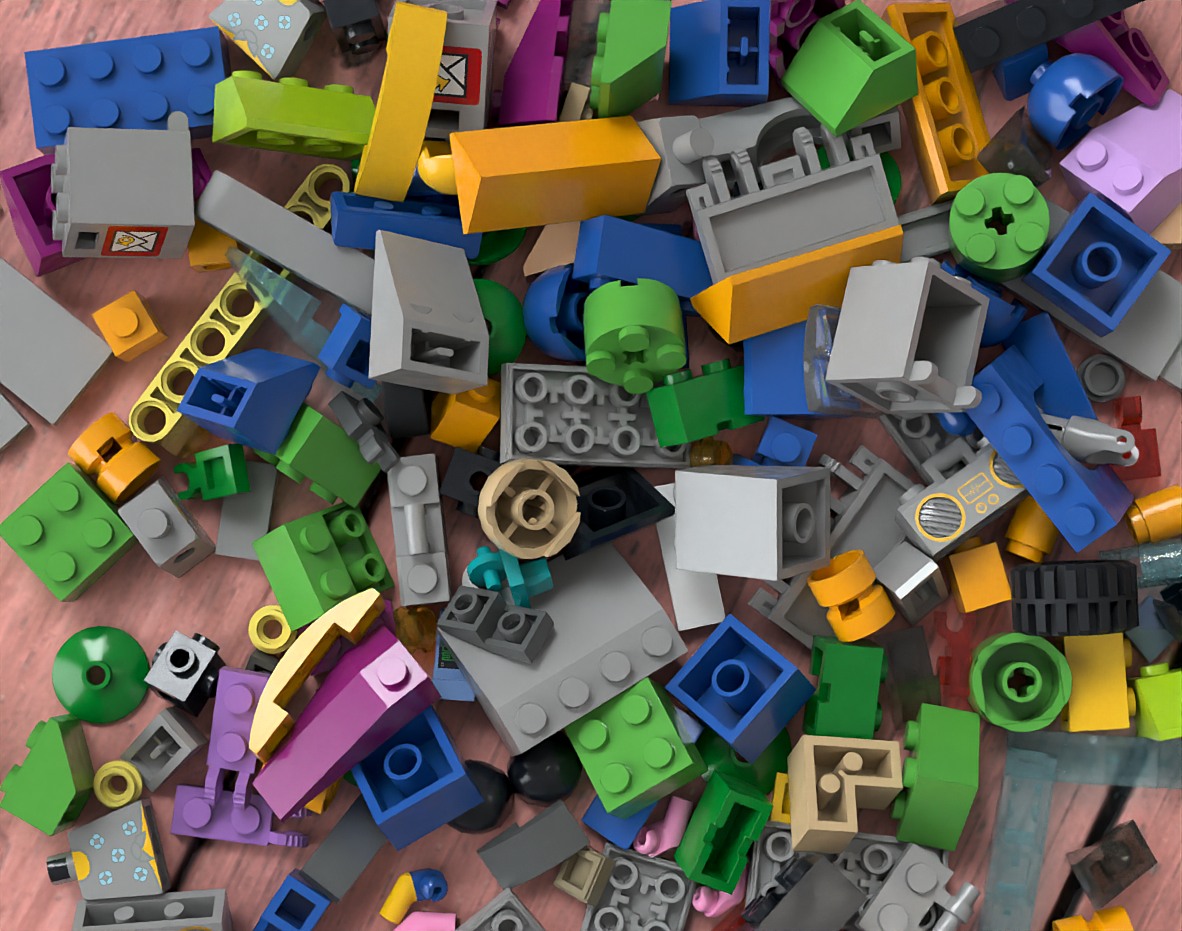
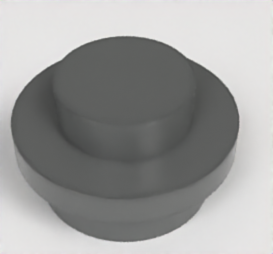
[1076,354,1126,403]

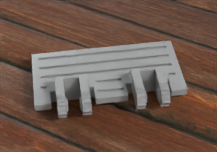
[685,124,899,285]
[748,445,916,651]

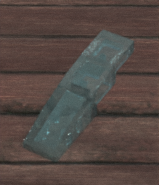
[225,247,382,403]
[1005,730,1182,789]
[977,747,1057,931]

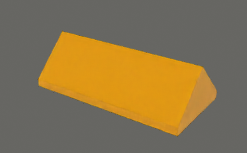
[881,3,1000,206]
[449,115,661,235]
[690,224,904,344]

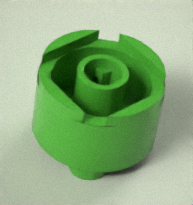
[948,173,1050,282]
[583,278,687,394]
[963,632,1072,732]

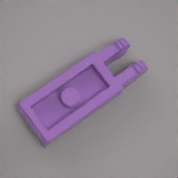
[203,666,272,811]
[171,783,312,847]

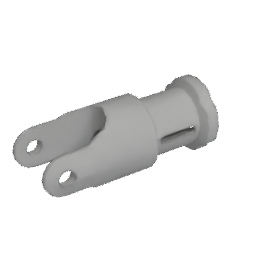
[1038,408,1139,467]

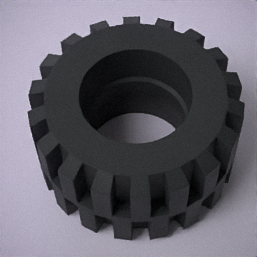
[1010,560,1139,636]

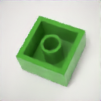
[0,462,139,602]
[564,677,709,820]

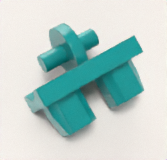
[467,546,554,609]

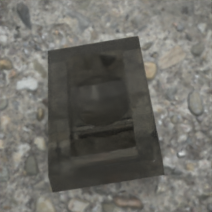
[977,106,1053,188]
[873,625,942,731]
[1066,819,1158,910]

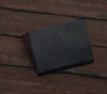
[561,467,675,561]

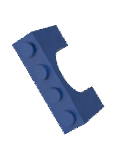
[966,344,1135,553]

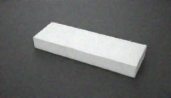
[654,483,726,631]

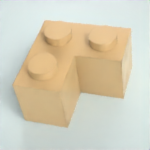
[787,735,903,854]

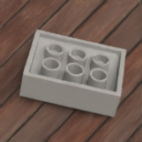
[436,543,689,757]

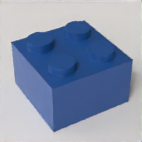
[1021,192,1172,338]
[664,613,816,765]
[350,705,485,851]

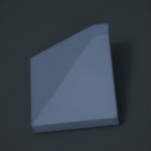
[1123,595,1175,664]

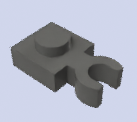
[328,391,400,473]

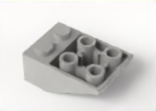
[368,230,489,395]

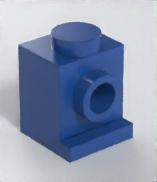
[318,303,377,389]
[751,416,818,467]

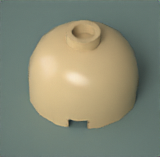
[478,458,581,559]

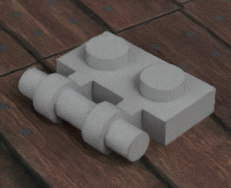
[853,843,981,931]

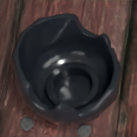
[507,731,583,807]
[446,759,515,835]

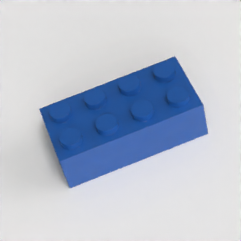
[24,26,232,155]

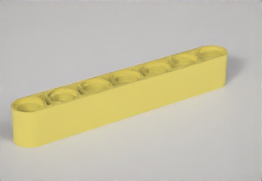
[129,164,354,445]

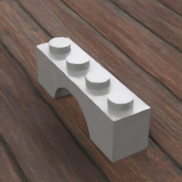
[699,96,902,190]

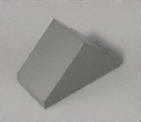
[873,541,949,627]
[120,706,210,793]

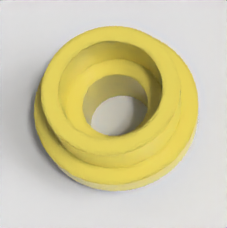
[248,605,298,654]
[93,760,143,809]

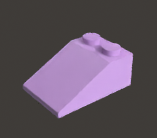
[1059,89,1182,235]

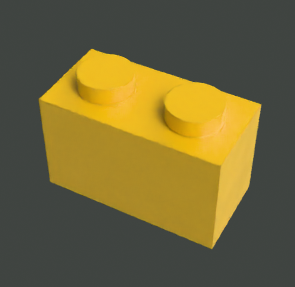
[1054,633,1136,732]

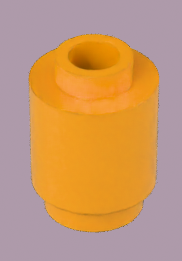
[1124,484,1182,546]
[1005,496,1060,563]

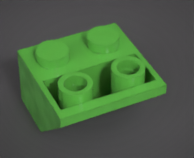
[589,0,672,119]
[781,0,918,137]
[252,502,395,632]
[0,713,95,836]

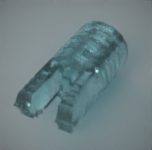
[1099,538,1182,589]

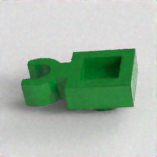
[174,444,251,501]

